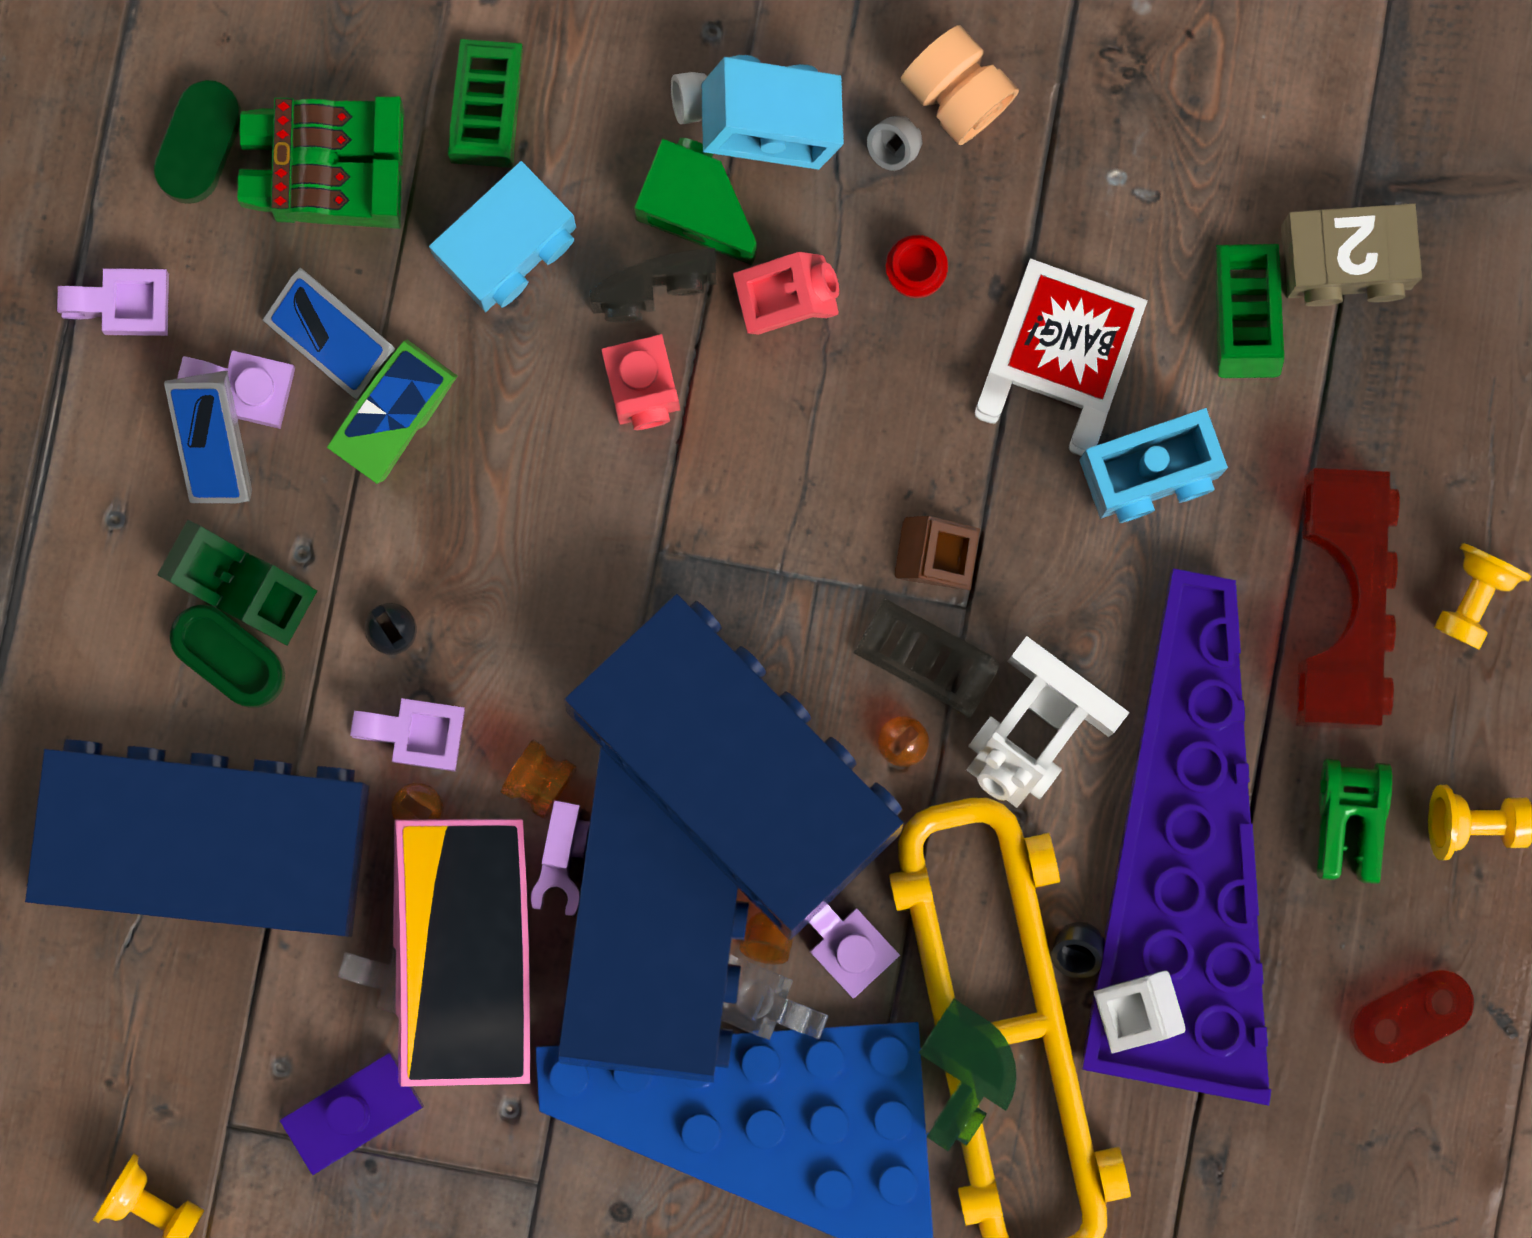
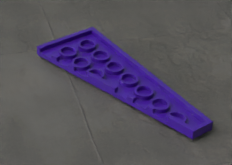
[1080,568,1271,1106]

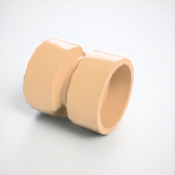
[901,25,1019,145]

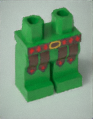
[237,97,404,229]

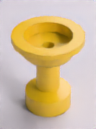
[1434,543,1531,650]
[1428,785,1532,860]
[93,1153,204,1238]

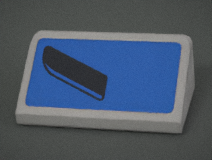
[263,268,396,401]
[164,371,252,503]

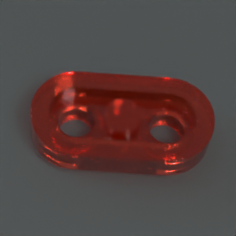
[1350,970,1474,1064]

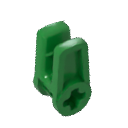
[1317,758,1392,884]

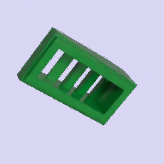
[448,39,523,168]
[1216,244,1284,378]

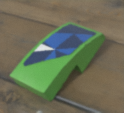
[327,339,457,484]

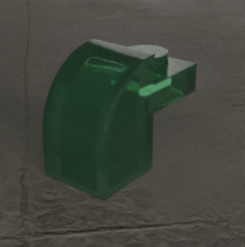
[918,998,1017,1151]

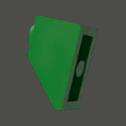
[634,137,757,265]

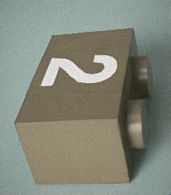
[1281,203,1422,307]

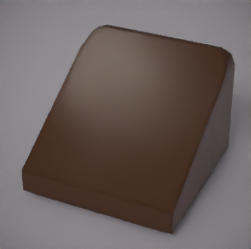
[895,516,980,590]

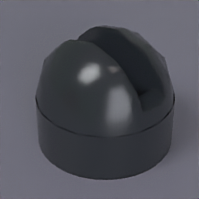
[365,603,417,655]
[1051,922,1104,978]

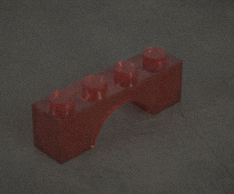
[1296,468,1400,730]

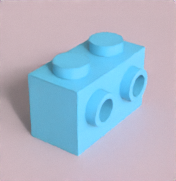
[701,55,844,170]
[429,161,577,312]
[1079,408,1228,523]

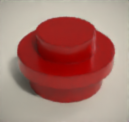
[885,235,948,298]

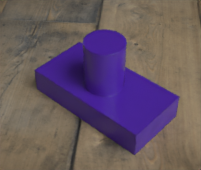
[279,1052,424,1175]

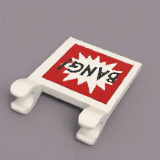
[974,258,1148,456]

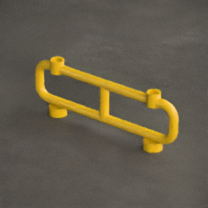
[889,797,1131,1238]

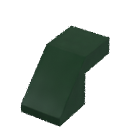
[157,520,317,646]

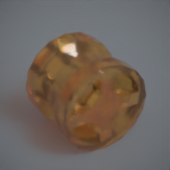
[500,739,577,819]

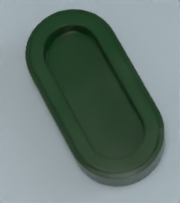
[154,80,242,204]
[170,605,285,708]

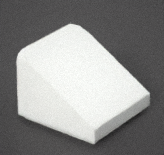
[1093,970,1185,1053]

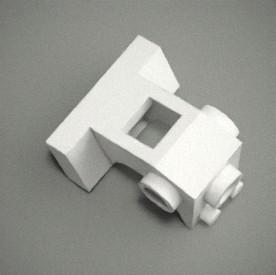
[966,636,1130,808]

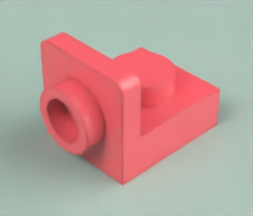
[733,252,839,335]
[601,334,680,430]

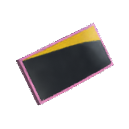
[393,819,530,1087]

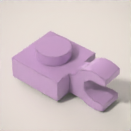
[57,269,169,336]
[177,351,295,429]
[350,698,465,772]
[531,801,590,916]
[809,904,900,999]

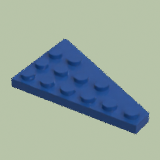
[536,1021,933,1238]

